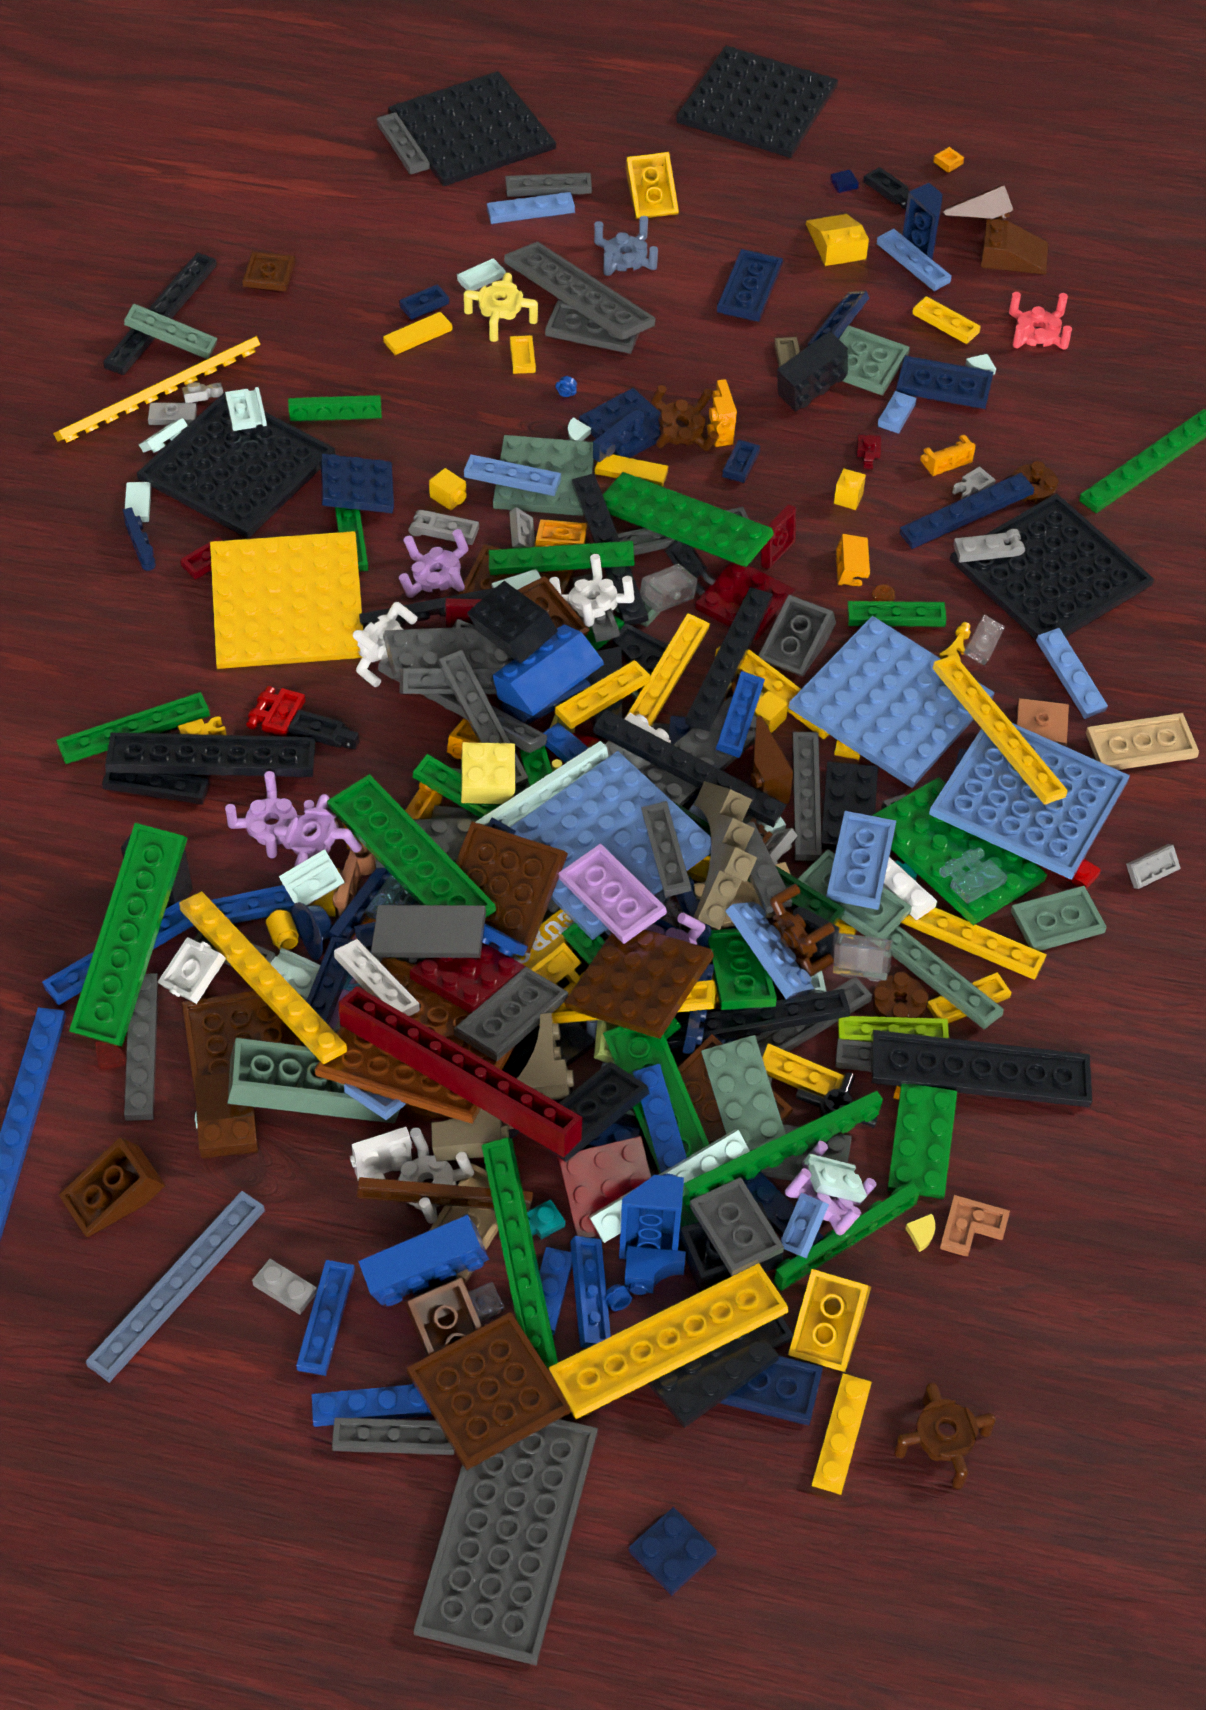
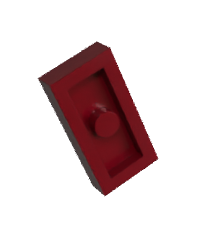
[180,537,223,580]

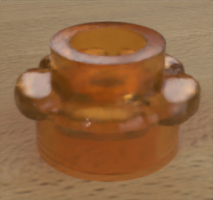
[872,584,895,602]

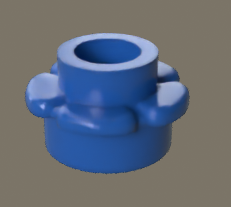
[555,376,577,397]
[605,1284,632,1311]

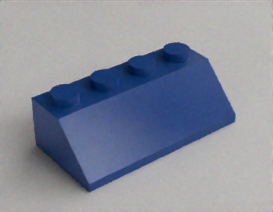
[493,624,604,716]
[619,1174,684,1259]

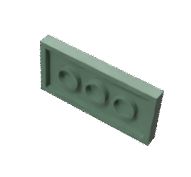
[798,850,912,945]
[701,1035,786,1151]

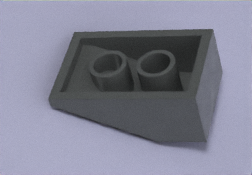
[759,595,836,677]

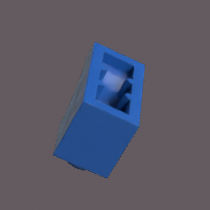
[624,1246,686,1295]

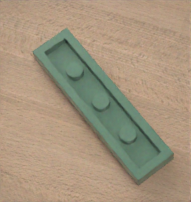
[124,304,218,359]

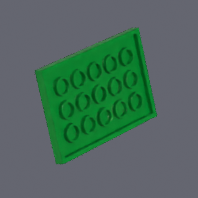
[872,777,1047,926]

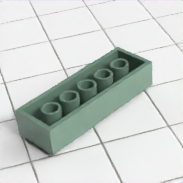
[227,1038,400,1123]

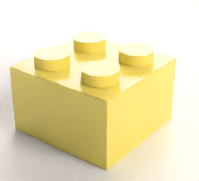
[461,742,515,804]

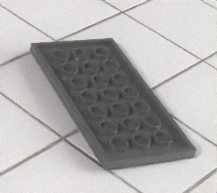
[414,1419,598,1666]

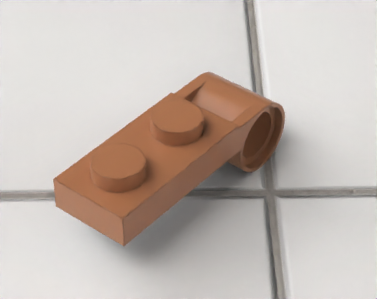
[333,841,376,917]

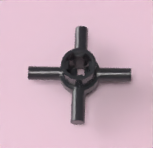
[796,1073,878,1144]

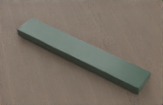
[879,926,1004,1029]

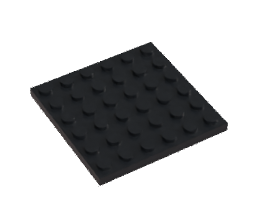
[676,46,838,158]
[388,71,556,187]
[137,391,335,539]
[950,493,1154,640]

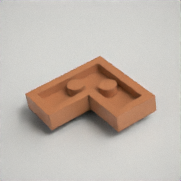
[940,1195,1010,1257]

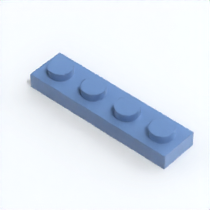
[487,192,575,224]
[877,229,951,291]
[464,455,561,496]
[1036,628,1108,719]

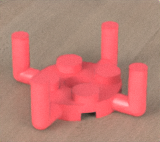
[1009,292,1072,350]

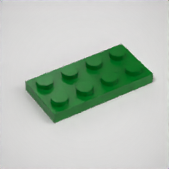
[707,929,777,1010]
[887,1084,957,1199]

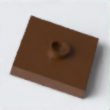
[242,251,296,292]

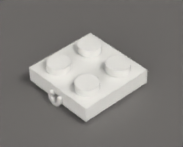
[158,937,226,1004]
[350,1127,413,1181]

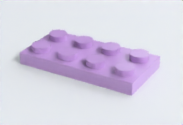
[559,844,667,944]

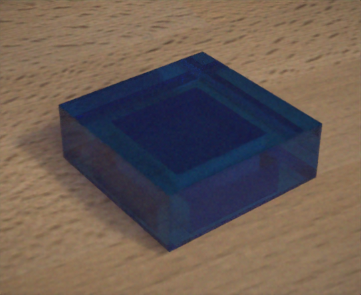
[830,169,859,193]

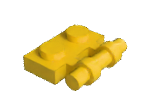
[531,943,584,994]

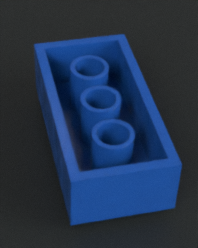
[358,1215,490,1306]

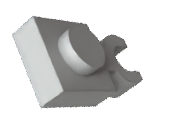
[182,383,223,403]
[953,467,996,500]

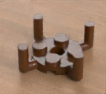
[651,385,719,451]
[770,884,835,977]
[894,1383,996,1489]

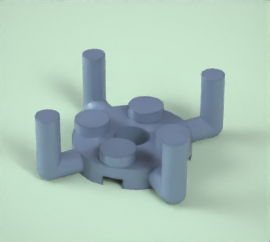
[594,216,658,276]

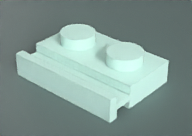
[225,387,267,431]
[279,849,345,906]
[270,948,320,1000]
[804,1154,867,1203]

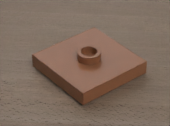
[1016,698,1069,747]

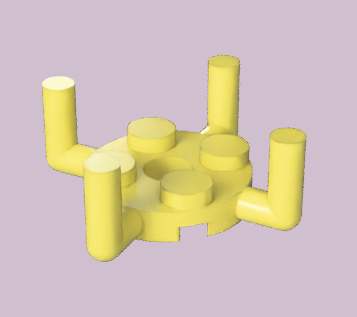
[464,273,538,342]

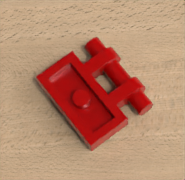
[246,686,306,737]

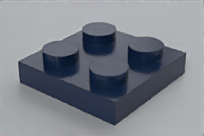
[629,1507,717,1596]

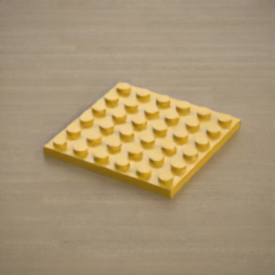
[210,531,363,669]

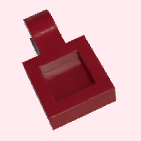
[857,434,881,469]

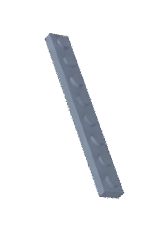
[86,1191,265,1383]

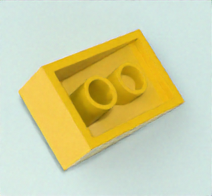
[626,152,679,219]
[806,214,869,266]
[788,1269,871,1372]

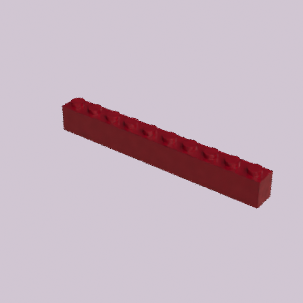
[338,986,582,1157]

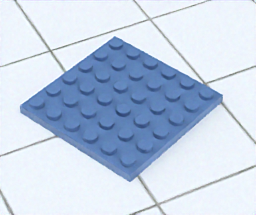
[788,616,995,788]
[929,723,1130,880]
[511,751,711,940]

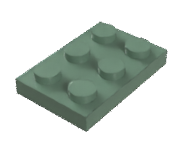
[1011,886,1107,951]

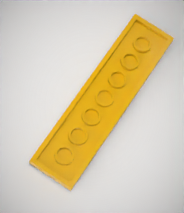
[548,1263,788,1419]

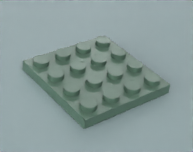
[493,435,594,516]

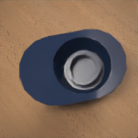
[291,902,333,960]

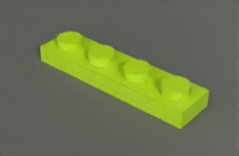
[838,1016,949,1042]

